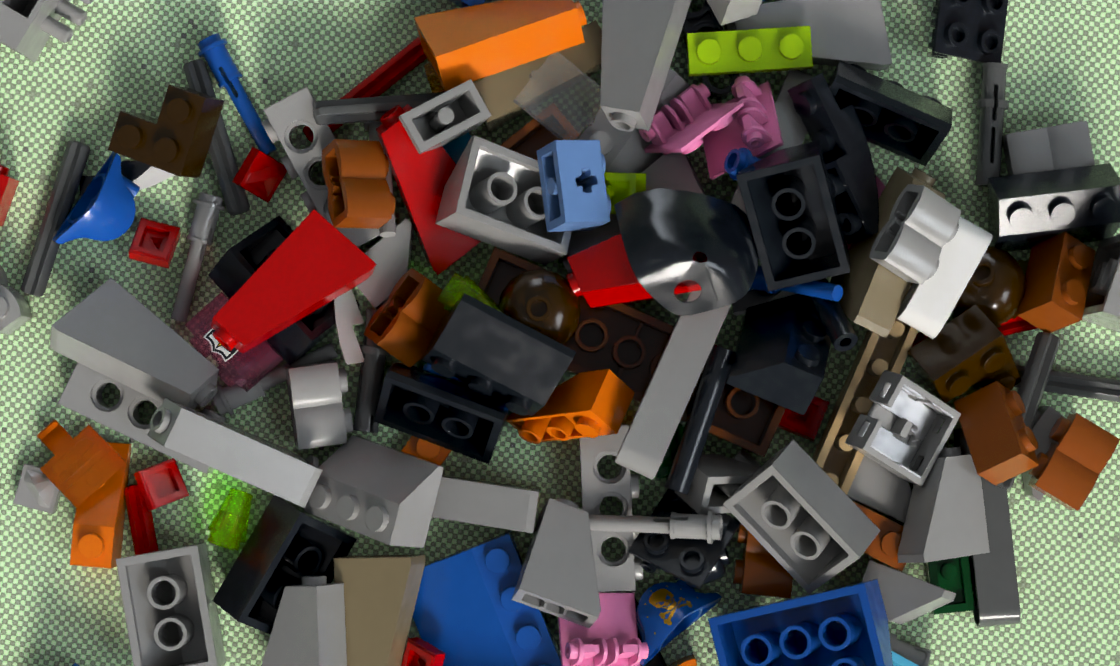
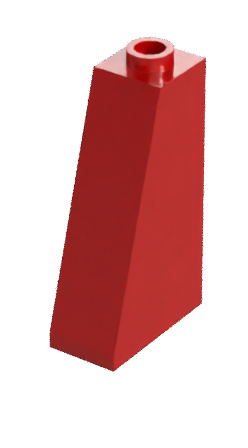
[376,104,481,275]
[211,209,377,354]
[566,233,707,308]

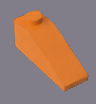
[70,442,132,568]

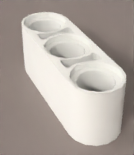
[896,216,993,339]

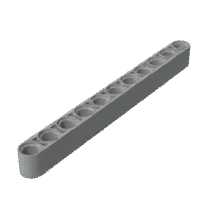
[614,70,828,480]

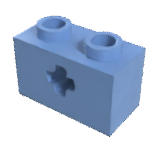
[537,140,611,232]

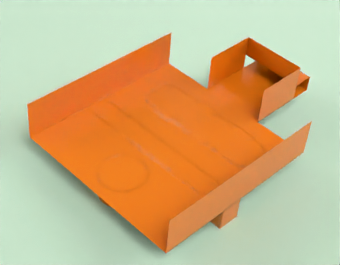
[37,420,126,508]

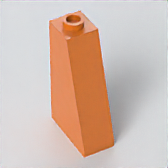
[414,0,587,91]

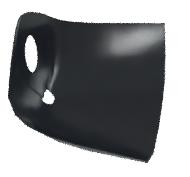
[614,188,759,316]

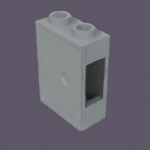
[0,0,93,62]

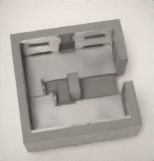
[845,370,961,487]

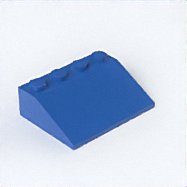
[413,531,561,666]
[708,579,893,666]

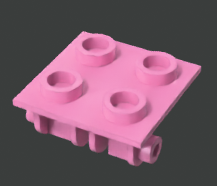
[702,76,783,180]
[639,83,744,155]
[558,593,649,666]

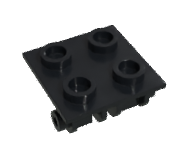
[928,0,1008,63]
[628,488,741,589]

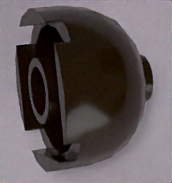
[952,246,1027,328]
[498,269,581,344]

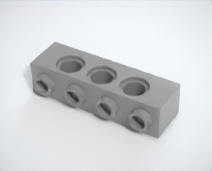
[261,87,380,247]
[58,362,226,474]
[579,425,643,592]

